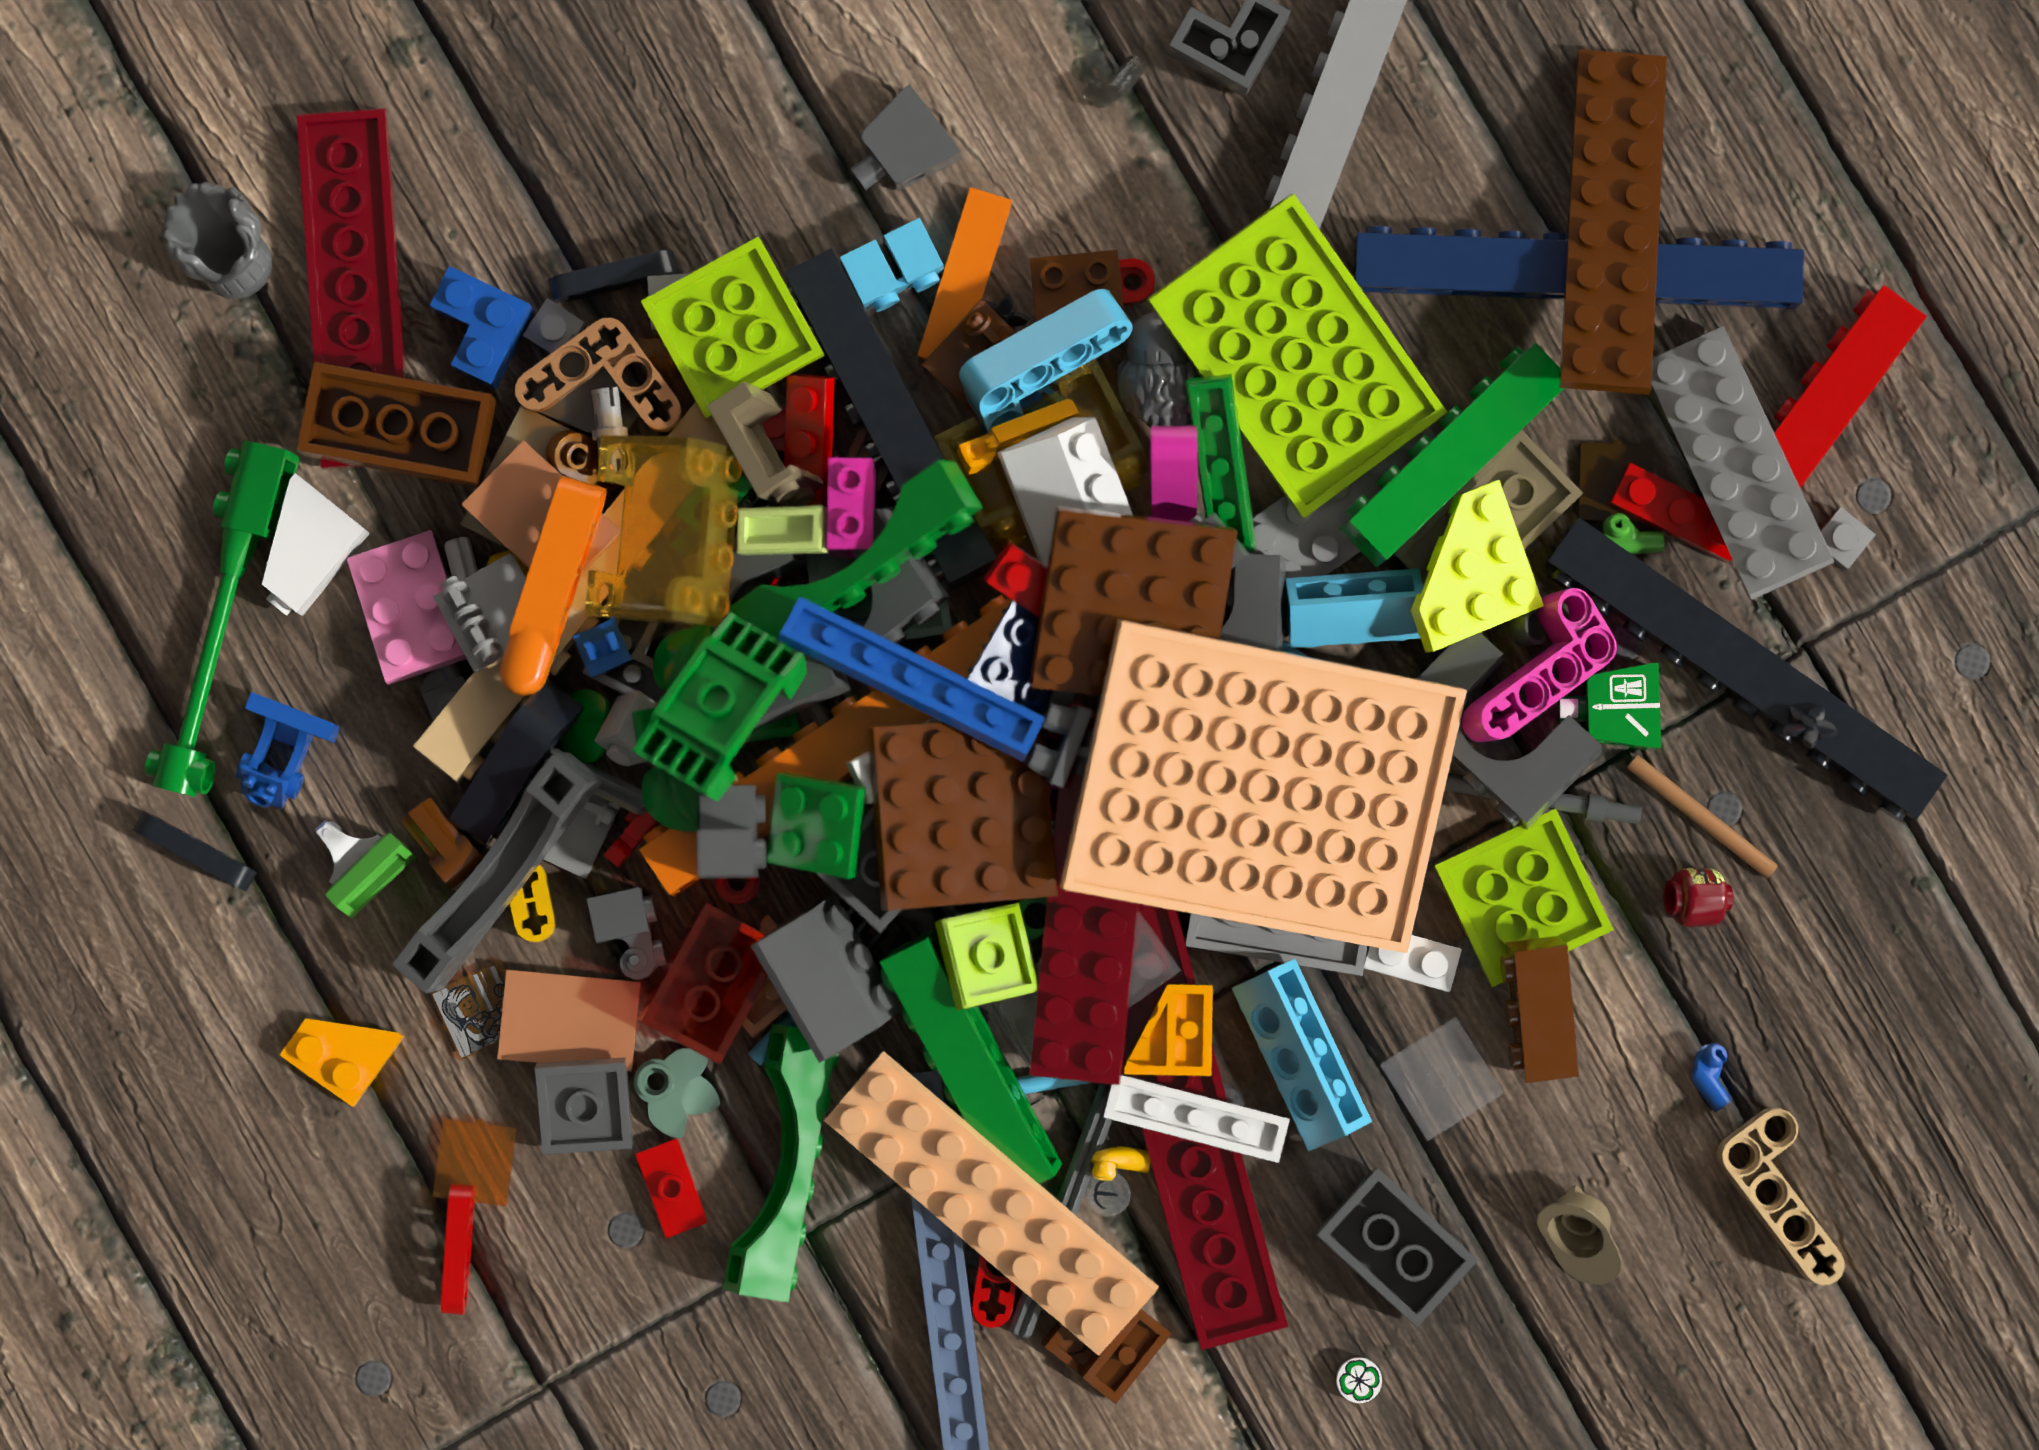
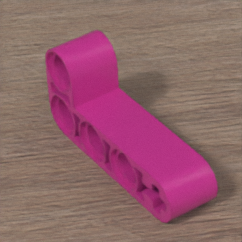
[1151,426,1197,522]
[1462,588,1617,742]

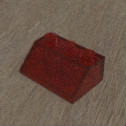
[637,900,768,1064]

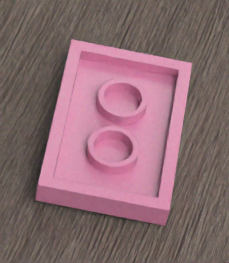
[347,530,467,685]

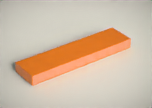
[917,187,1012,360]

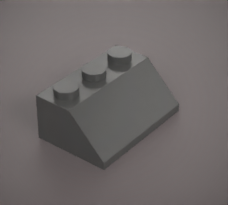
[751,894,902,1063]

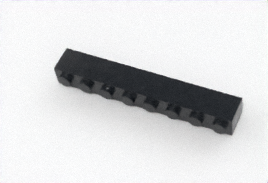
[784,248,997,591]

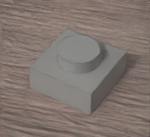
[523,298,586,354]
[1821,507,1876,571]

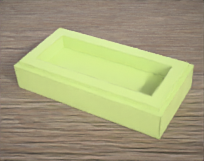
[737,506,828,555]

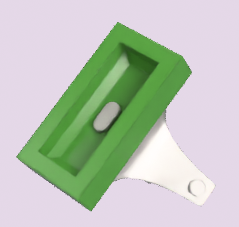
[315,821,416,919]

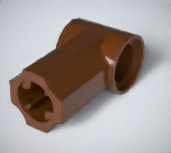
[401,797,484,891]

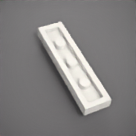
[1103,1075,1290,1163]

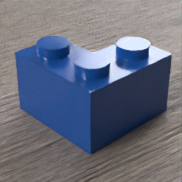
[430,266,535,390]

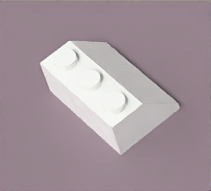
[997,417,1133,566]

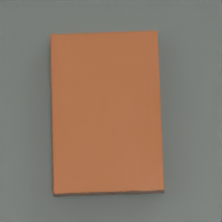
[461,440,622,574]
[497,970,641,1072]

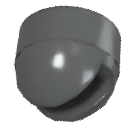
[1508,610,1547,646]

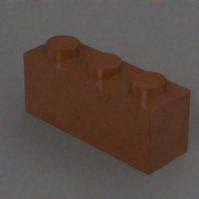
[1500,936,1579,1083]

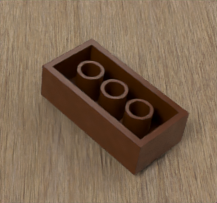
[297,362,496,488]

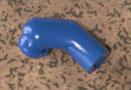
[1691,1043,1732,1112]

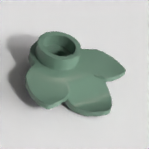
[634,1048,720,1138]

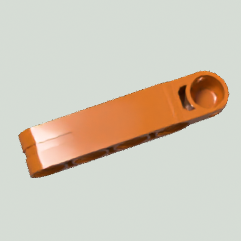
[499,476,607,696]

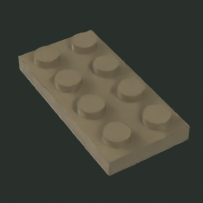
[1393,430,1583,587]

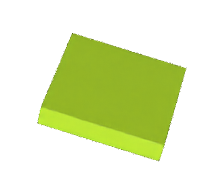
[935,903,1039,1011]

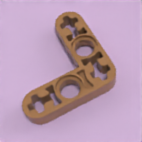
[515,318,682,432]

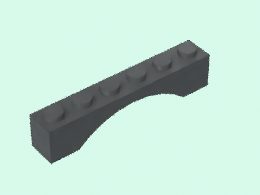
[392,753,603,993]

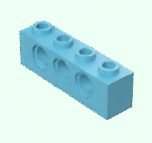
[1232,959,1372,1151]

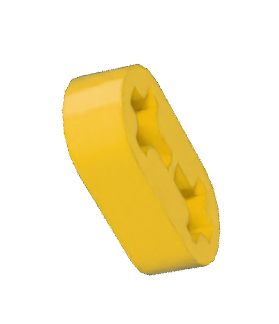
[510,864,556,942]

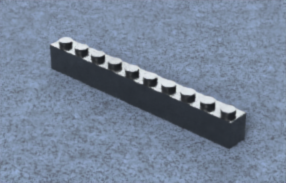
[1544,518,1948,822]

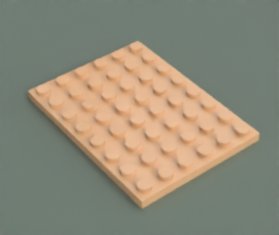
[1060,619,1467,953]

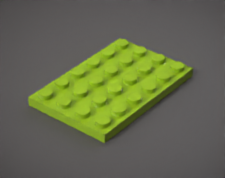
[1146,193,1448,518]

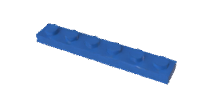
[778,597,1045,762]

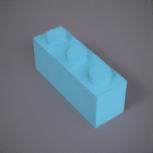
[1285,568,1423,648]

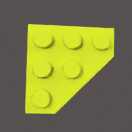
[1411,480,1544,653]

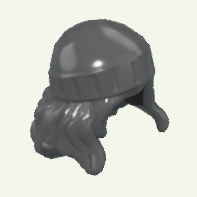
[162,182,272,299]
[1116,311,1201,428]

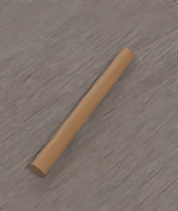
[1626,754,1778,879]

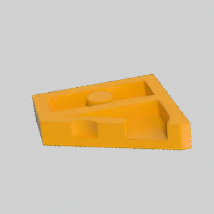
[1124,985,1213,1076]
[280,1018,405,1107]

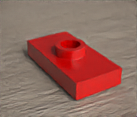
[635,1138,709,1238]

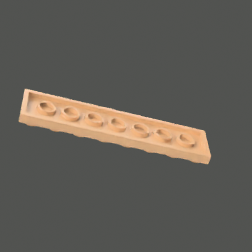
[824,1051,1159,1356]

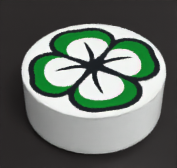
[1336,1357,1382,1403]

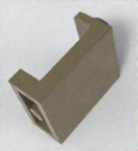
[707,382,824,507]

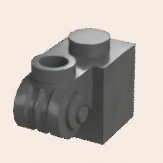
[587,887,667,980]

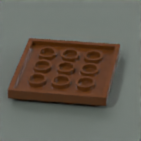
[1029,506,1237,696]
[867,715,1058,910]

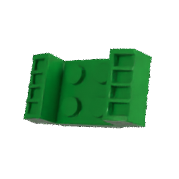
[632,612,807,802]

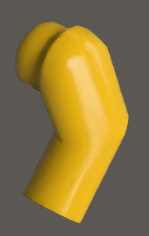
[1091,1146,1151,1181]

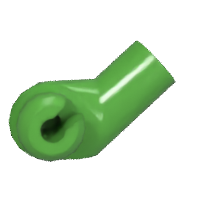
[1603,513,1664,554]

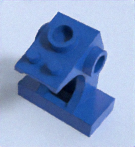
[236,692,340,809]

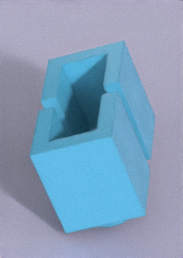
[840,218,944,312]

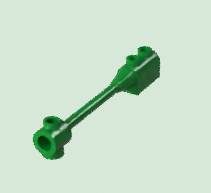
[145,440,300,797]

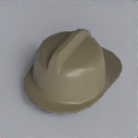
[1537,1185,1622,1285]

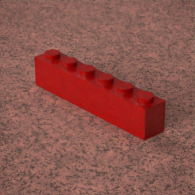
[1773,285,1927,488]

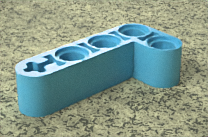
[959,289,1133,434]

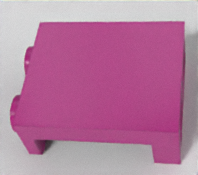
[827,458,876,559]

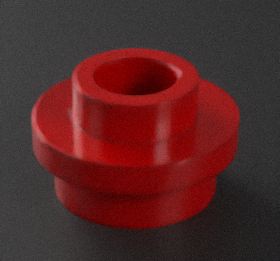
[715,873,760,904]

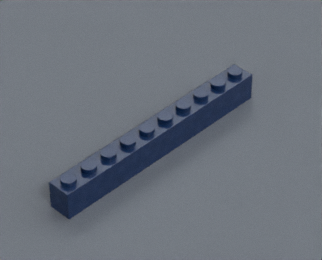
[1353,226,1804,309]

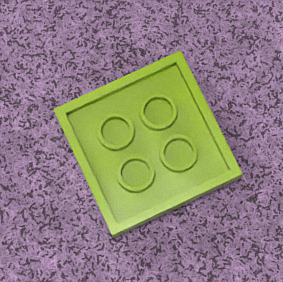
[641,236,824,420]
[1433,809,1614,987]

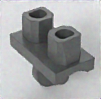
[1025,704,1094,788]

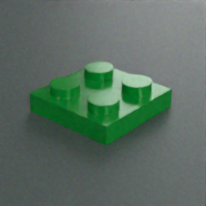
[767,772,866,879]

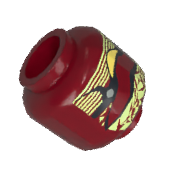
[1663,868,1734,927]

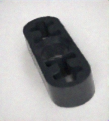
[548,250,678,303]
[133,810,257,892]

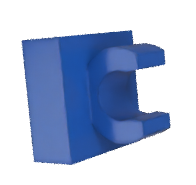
[573,618,633,679]

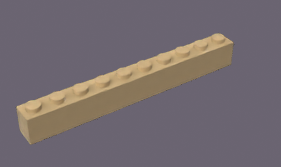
[413,402,736,784]

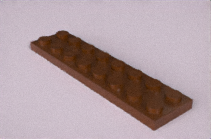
[1559,49,1667,395]

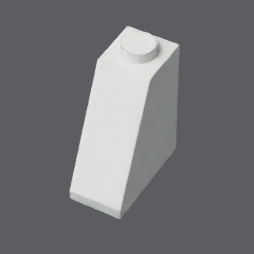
[262,473,370,616]

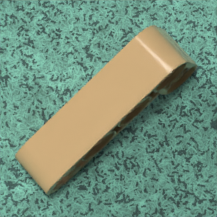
[1716,1108,1845,1285]

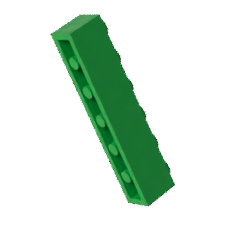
[1340,342,1564,568]
[880,928,1062,1184]

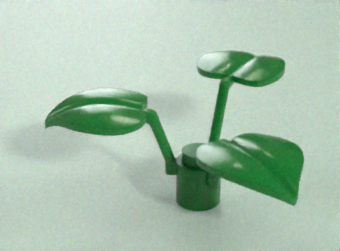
[557,624,713,832]

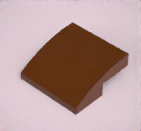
[1041,1309,1172,1404]

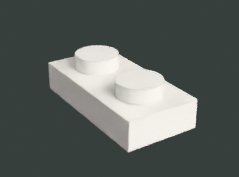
[1364,935,1462,992]

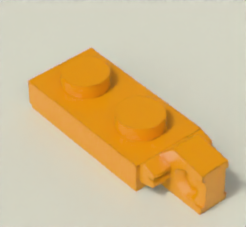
[957,398,1079,475]

